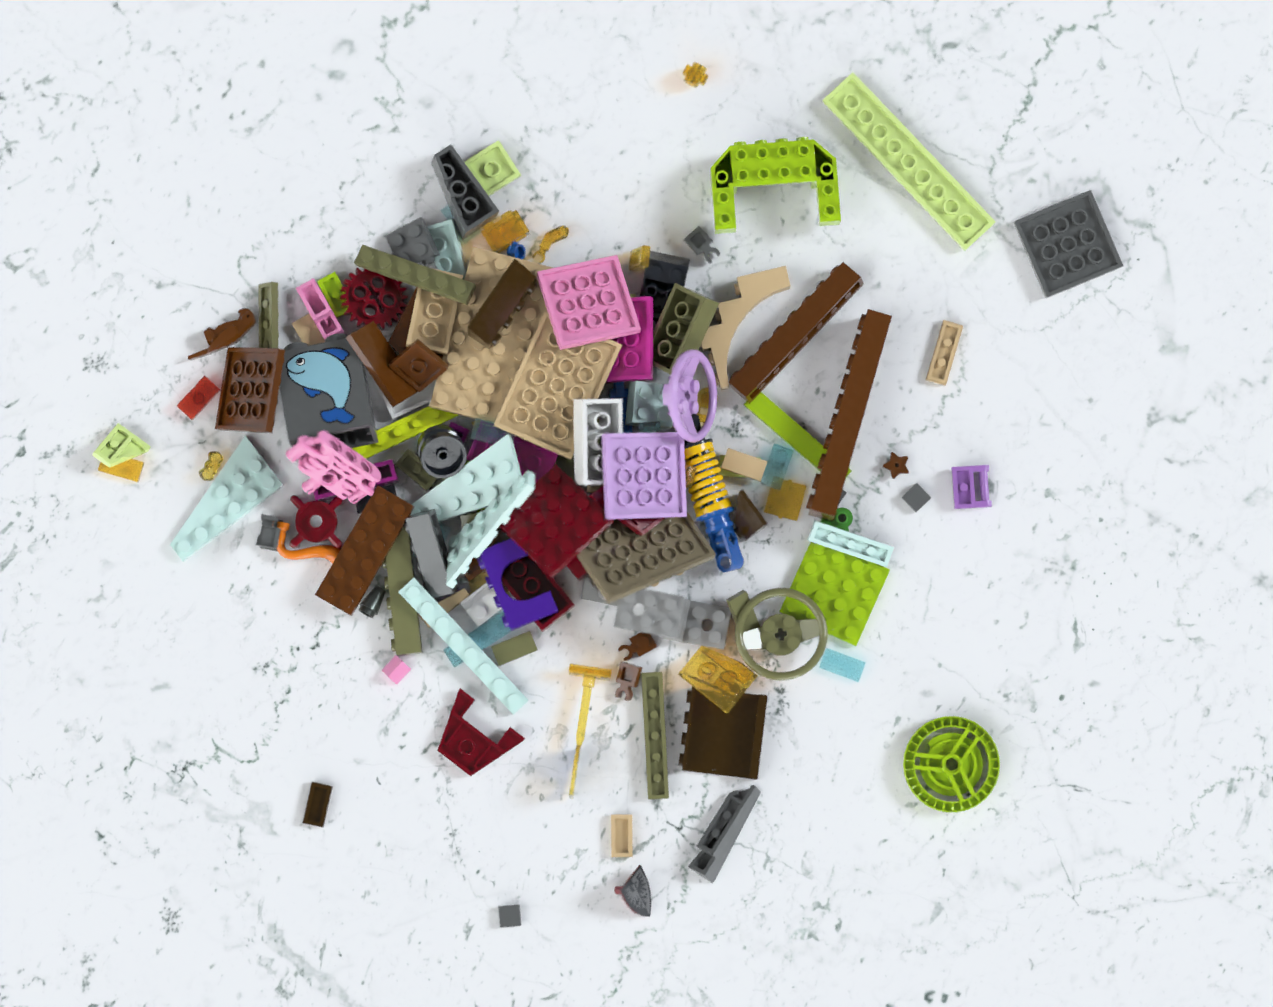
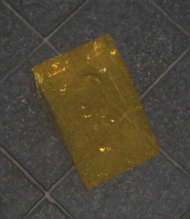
[678,646,758,714]

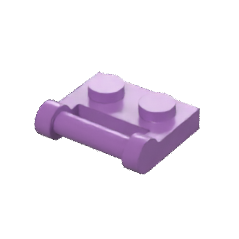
[951,465,992,509]

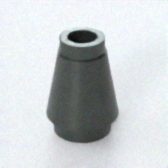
[358,586,386,618]

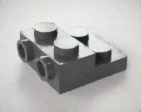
[385,217,440,266]

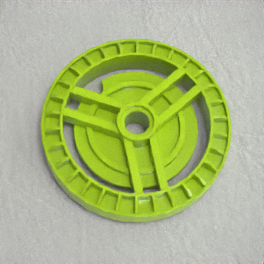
[903,716,1000,812]

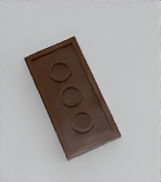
[346,321,418,407]

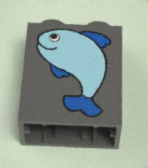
[280,333,379,460]

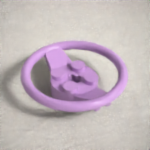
[663,349,717,442]

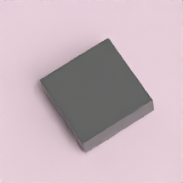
[902,483,931,512]
[498,904,521,928]

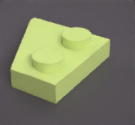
[92,423,151,468]

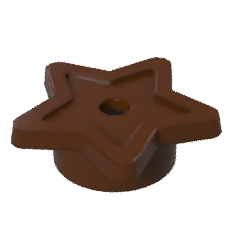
[883,452,909,479]

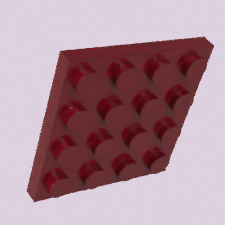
[498,465,614,578]

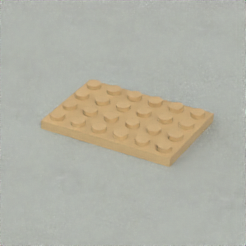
[494,311,622,460]

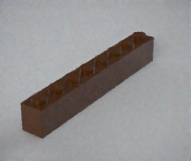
[729,262,864,404]

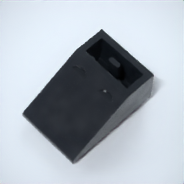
[640,251,690,321]

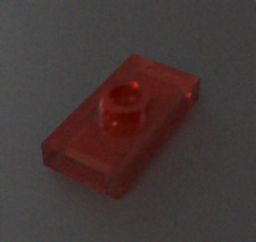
[177,376,221,421]

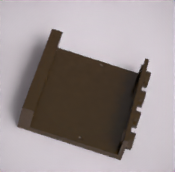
[678,686,768,780]

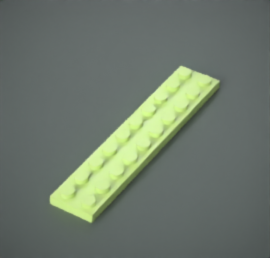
[822,72,995,251]

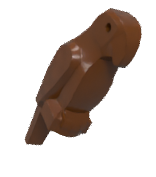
[188,308,256,360]

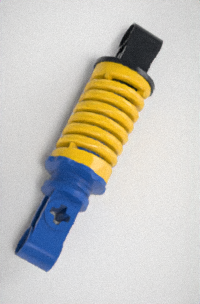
[673,414,744,572]

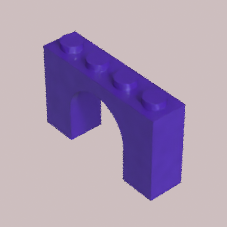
[477,539,558,631]

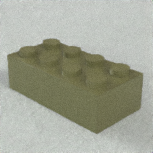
[653,283,719,375]

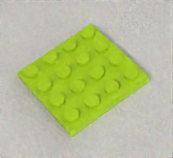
[779,542,890,646]

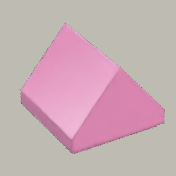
[382,655,411,684]

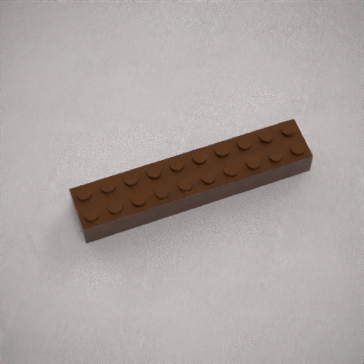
[806,309,892,522]

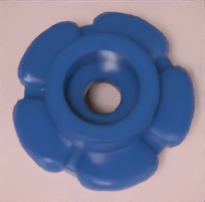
[506,242,525,260]

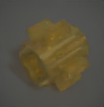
[682,62,708,88]

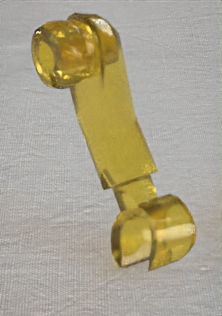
[532,225,569,264]

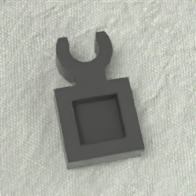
[684,226,720,264]

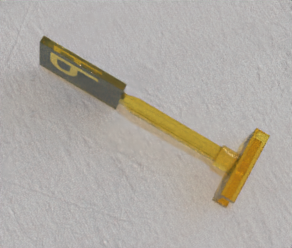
[569,664,612,799]

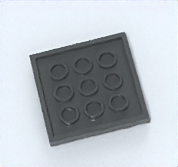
[1013,190,1123,298]

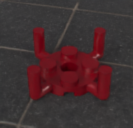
[289,495,345,549]

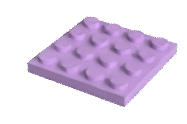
[602,432,687,519]

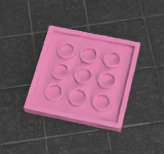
[536,255,641,350]

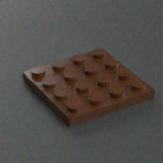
[215,347,285,433]

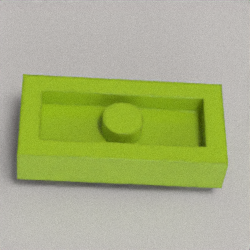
[317,272,347,318]

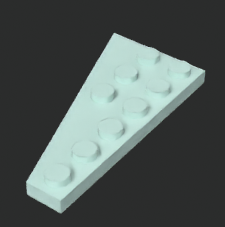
[410,434,522,522]
[170,436,284,562]
[446,470,535,589]

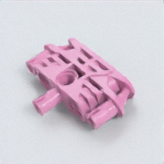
[286,431,381,504]

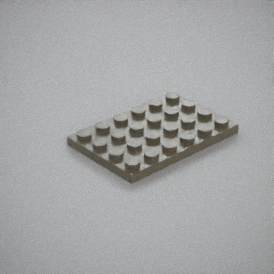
[577,512,716,604]

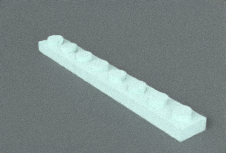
[398,577,529,715]

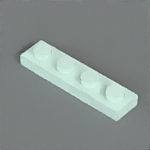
[807,520,894,567]

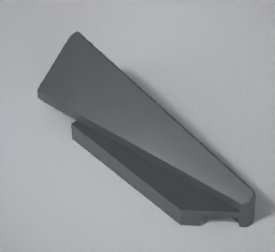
[688,785,761,883]

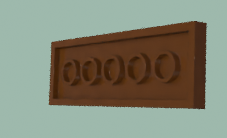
[315,486,415,616]

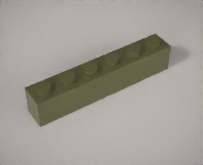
[382,527,423,656]

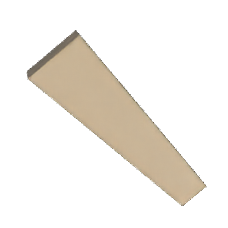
[418,588,470,628]

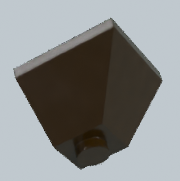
[734,489,767,541]

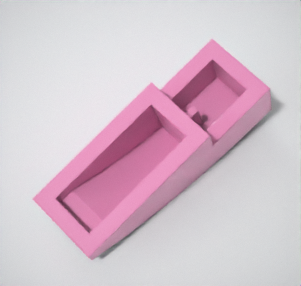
[296,278,345,340]

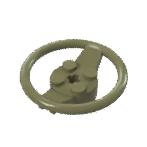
[735,588,828,681]

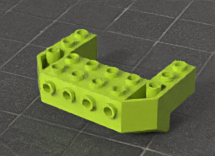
[710,137,841,234]

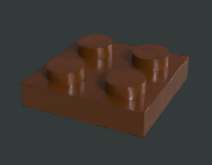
[389,339,448,393]

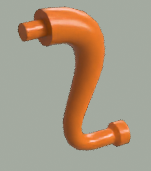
[277,521,341,564]

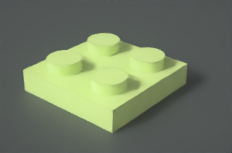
[464,140,521,196]

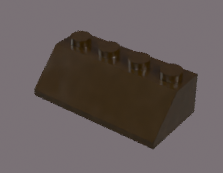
[467,258,537,349]

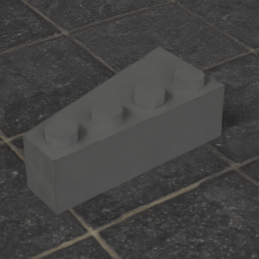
[431,144,499,240]

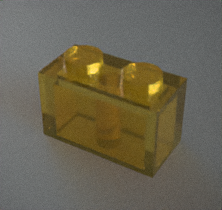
[481,210,530,253]

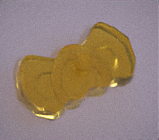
[199,451,223,481]

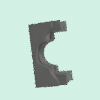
[255,514,283,552]

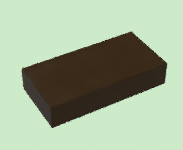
[302,782,333,828]

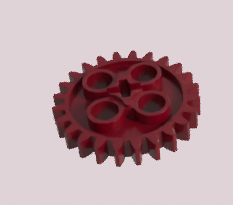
[339,267,408,331]

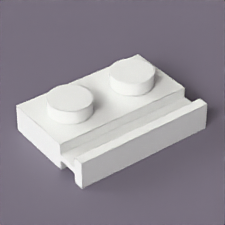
[460,582,502,627]

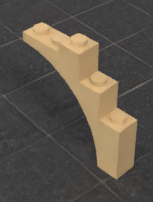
[700,266,790,390]

